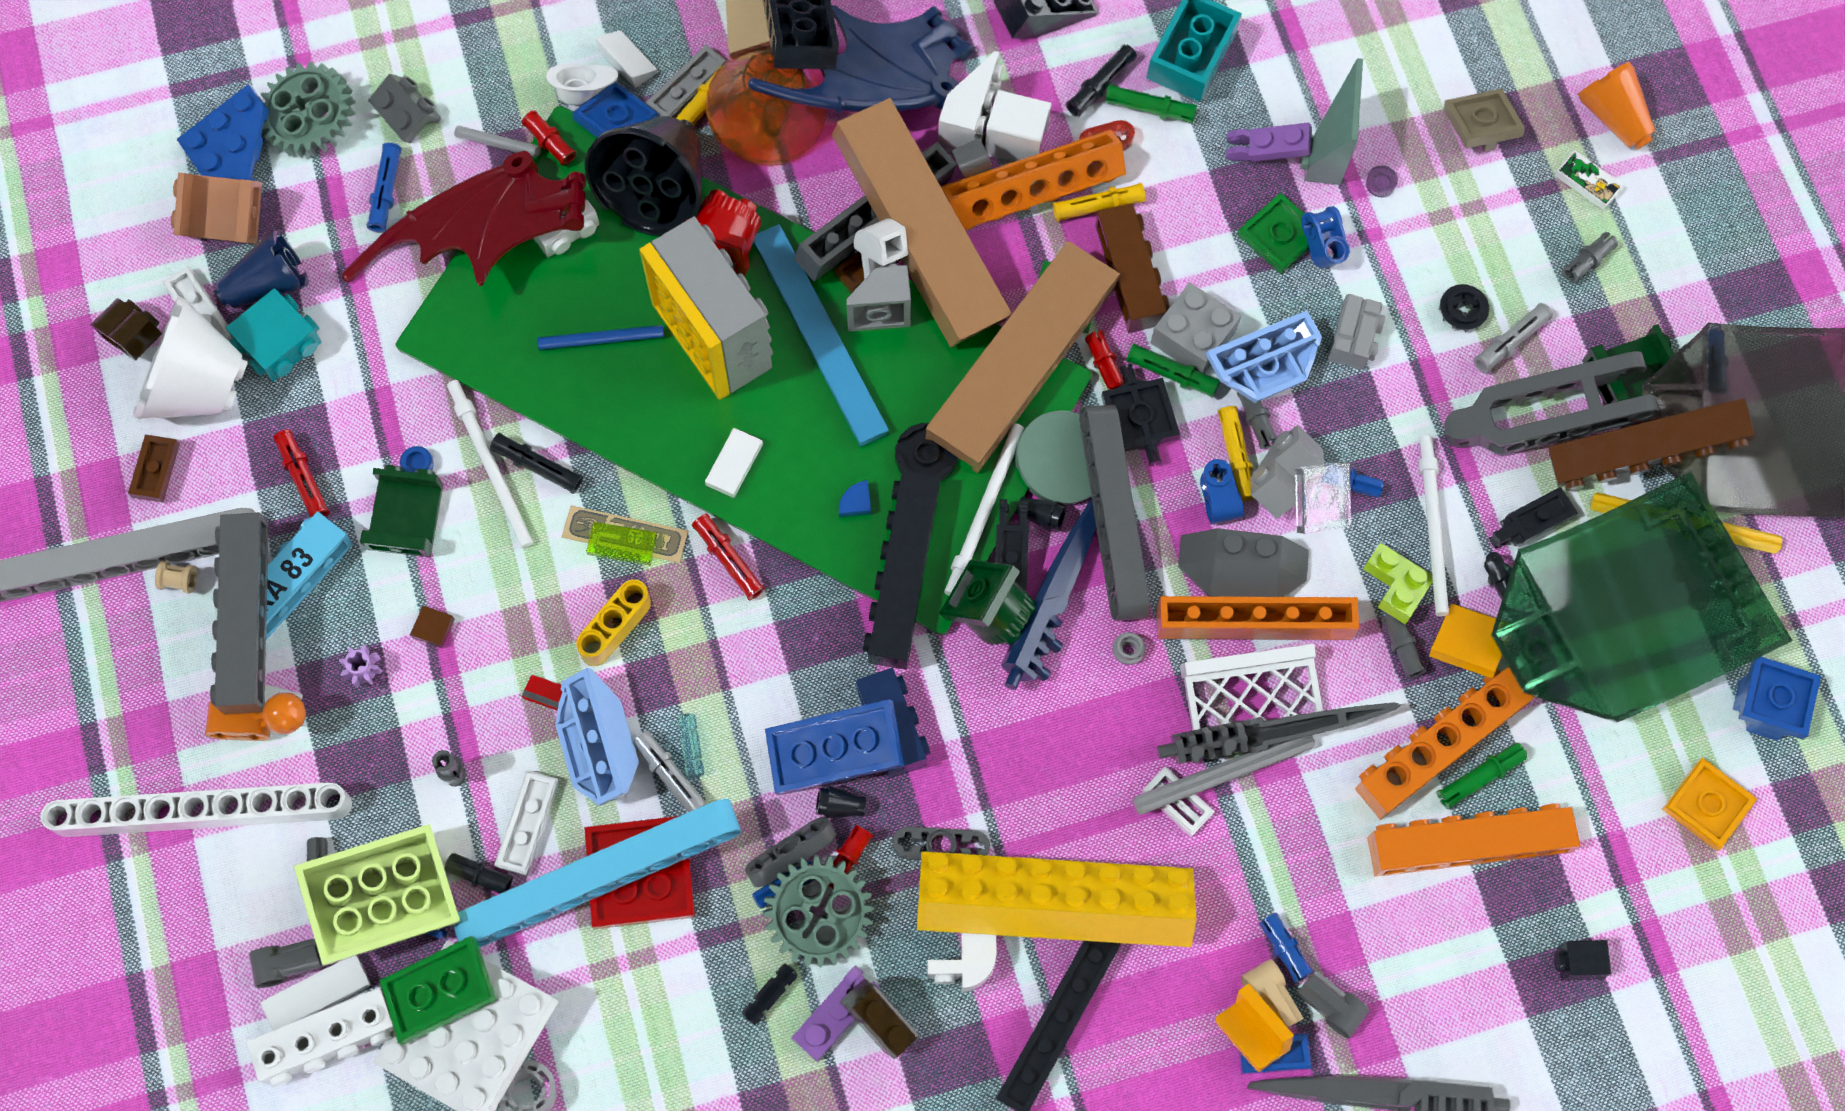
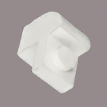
[854,218,908,279]
[927,933,996,992]

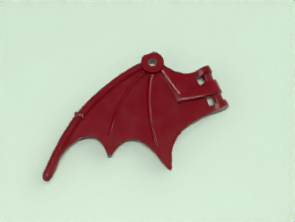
[342,150,586,286]

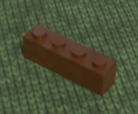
[1095,203,1170,333]

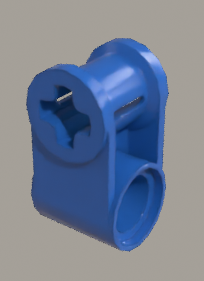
[1301,206,1350,269]
[1200,459,1244,525]

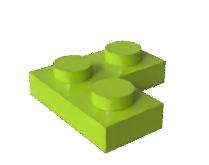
[1363,542,1433,625]

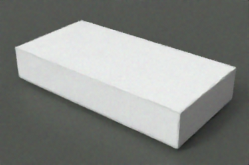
[705,428,763,498]

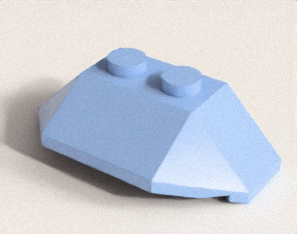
[1205,311,1322,403]
[555,668,639,805]

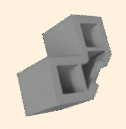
[1250,425,1325,519]

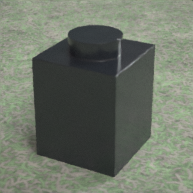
[1554,940,1612,981]

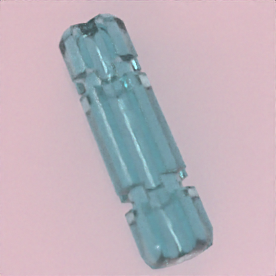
[678,713,704,778]

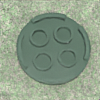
[1015,411,1091,506]

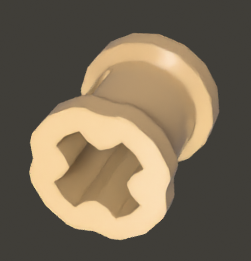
[155,560,198,594]

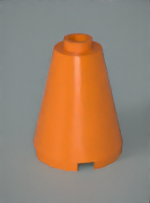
[1577,61,1655,150]

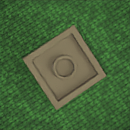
[1443,88,1525,152]

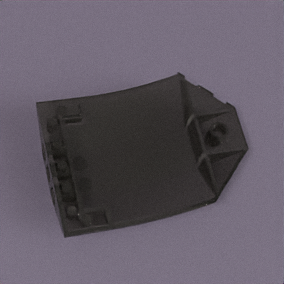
[1642,321,1845,518]

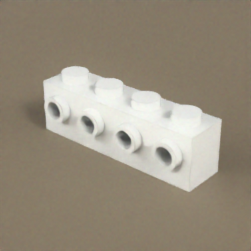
[246,987,394,1087]

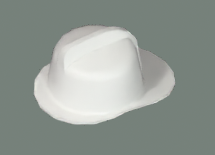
[546,63,618,105]

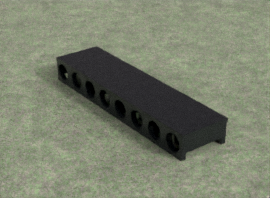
[763,0,839,70]

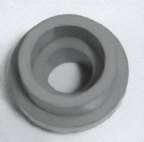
[1113,632,1146,665]

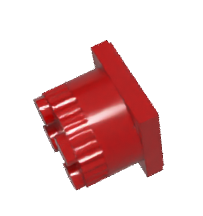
[686,189,762,276]

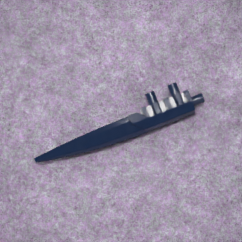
[1001,499,1096,690]

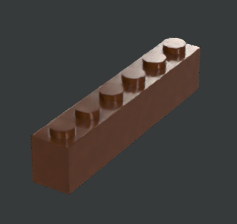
[1548,398,1755,491]

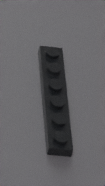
[995,941,1122,1111]

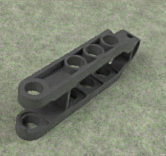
[1444,351,1660,456]

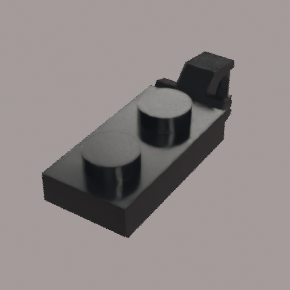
[1488,487,1578,549]

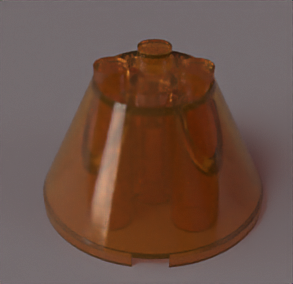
[706,50,826,166]

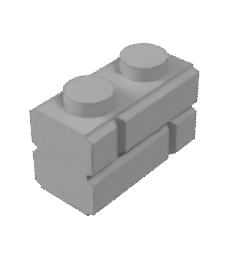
[1328,294,1386,370]

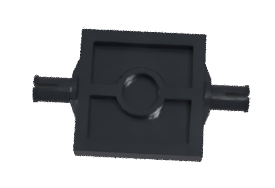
[1101,364,1180,466]

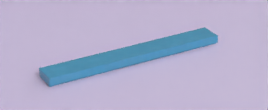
[753,224,889,447]

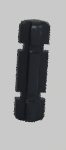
[742,963,797,1025]

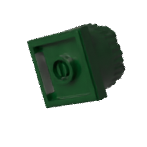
[939,560,1036,645]

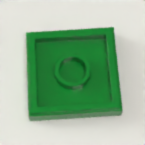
[1237,192,1313,275]

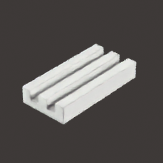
[1142,767,1215,837]

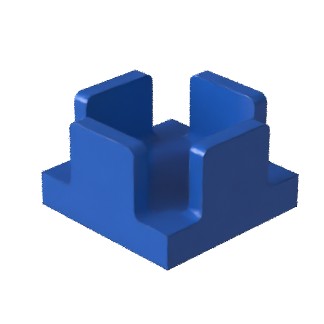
[1733,655,1821,740]

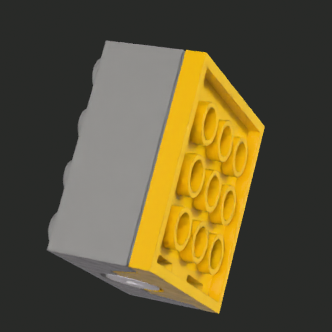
[639,216,773,400]

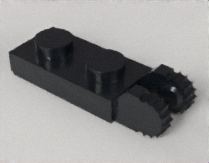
[995,499,1029,591]

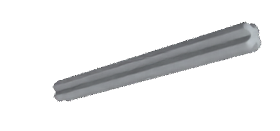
[1133,736,1315,815]

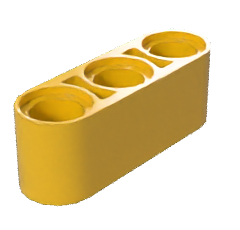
[576,579,651,666]

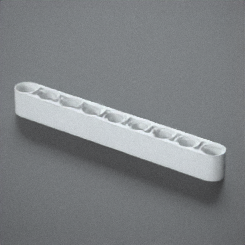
[40,783,352,837]

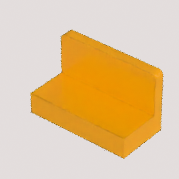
[1215,983,1294,1072]

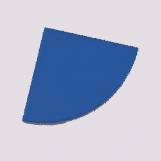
[839,480,871,517]

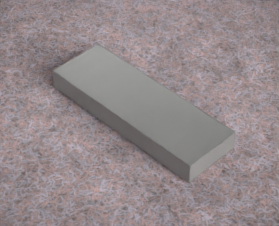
[645,45,729,118]

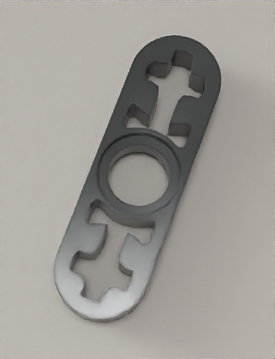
[745,817,836,887]
[892,827,990,861]

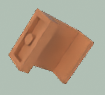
[171,172,262,244]

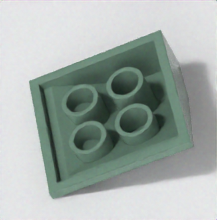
[1300,58,1363,185]

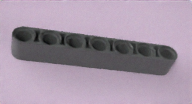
[1079,405,1150,621]

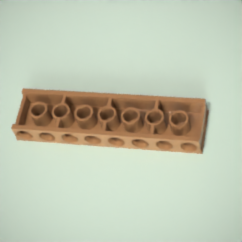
[831,98,1012,348]
[925,241,1120,473]

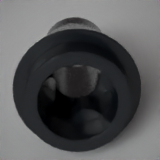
[1016,496,1066,532]
[816,785,866,818]

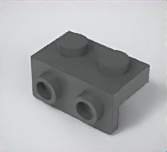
[368,73,442,143]

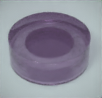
[1366,165,1398,198]

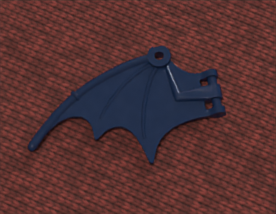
[748,5,974,114]

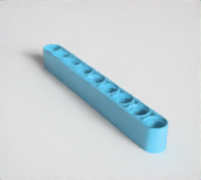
[453,799,741,948]

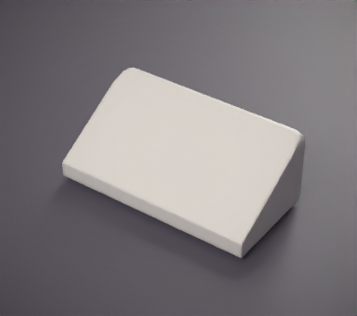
[595,30,658,89]

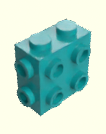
[225,288,322,382]

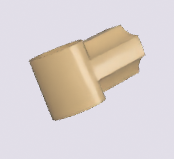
[1240,959,1304,1028]

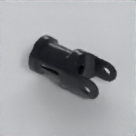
[1484,552,1530,611]

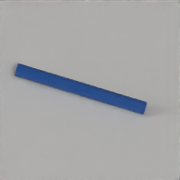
[537,325,665,350]

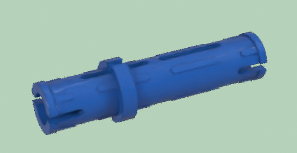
[366,142,402,233]

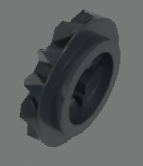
[1438,284,1489,332]

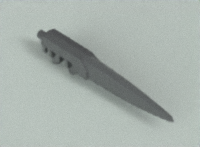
[1156,702,1401,764]
[1247,1076,1510,1111]

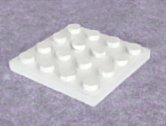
[373,940,559,1111]

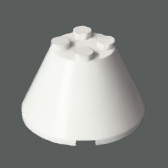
[132,297,248,419]

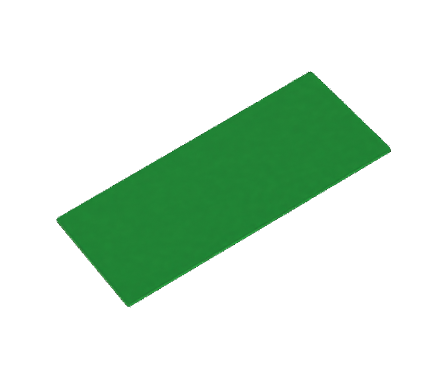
[396,106,1092,635]

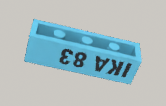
[266,511,354,640]

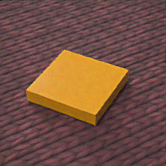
[1429,603,1514,679]
[1662,757,1757,851]

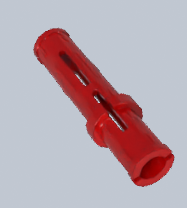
[272,429,330,517]
[692,513,765,601]

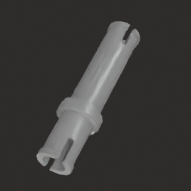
[1473,303,1553,373]
[633,731,707,812]

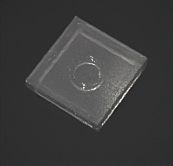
[1295,462,1351,534]

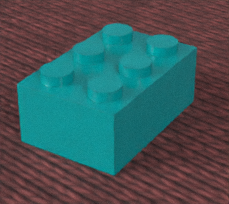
[1146,0,1242,102]

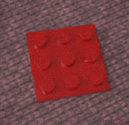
[584,816,695,930]

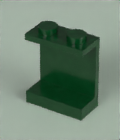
[1582,324,1687,405]
[360,465,444,558]

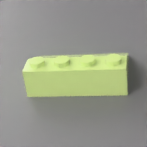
[294,824,460,966]

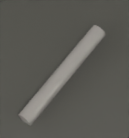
[454,125,541,158]

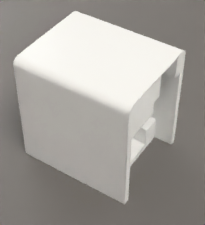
[985,90,1051,162]

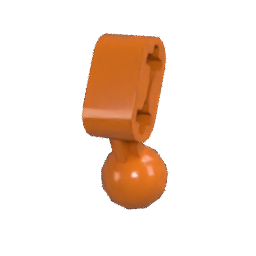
[205,692,306,741]

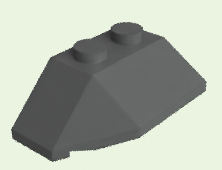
[1178,528,1309,597]

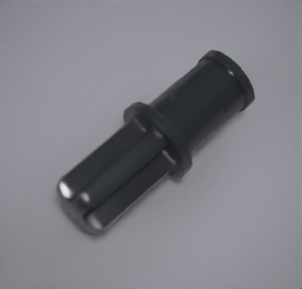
[445,853,513,894]

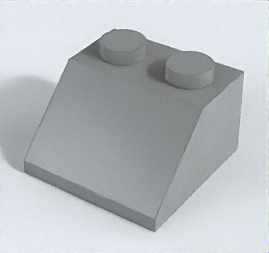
[846,264,911,332]

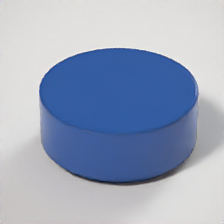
[400,446,434,473]

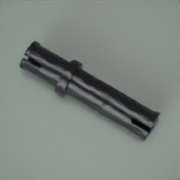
[1066,44,1137,117]
[490,432,583,494]

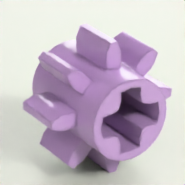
[339,644,382,688]

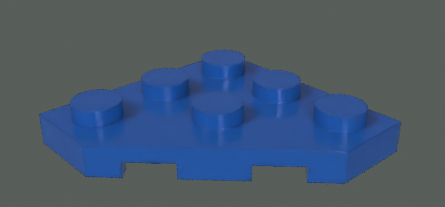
[176,84,269,181]

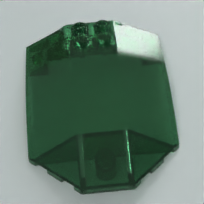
[1491,471,1793,723]

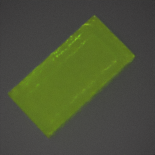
[586,522,657,566]

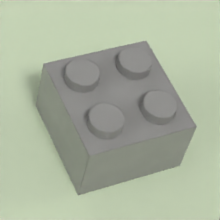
[1150,282,1241,373]

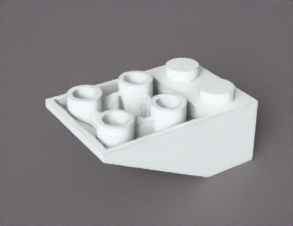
[938,51,1003,155]

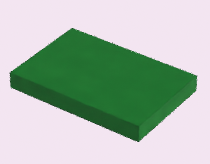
[379,936,496,1045]

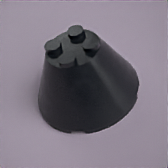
[585,116,702,236]

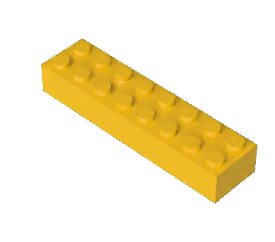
[917,851,1197,948]

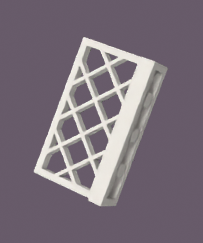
[1180,644,1323,730]

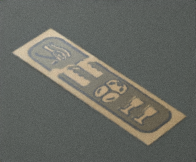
[561,505,688,563]

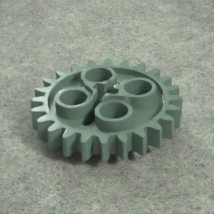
[260,61,356,158]
[763,854,874,967]

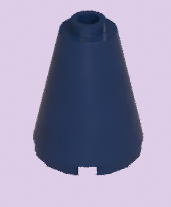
[215,231,309,308]

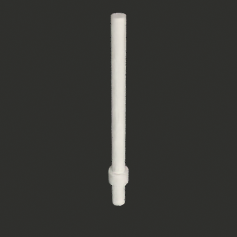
[447,380,534,549]
[944,424,1025,596]
[1419,435,1449,616]

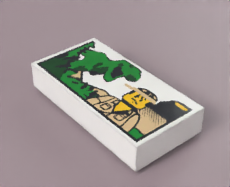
[1554,150,1624,211]

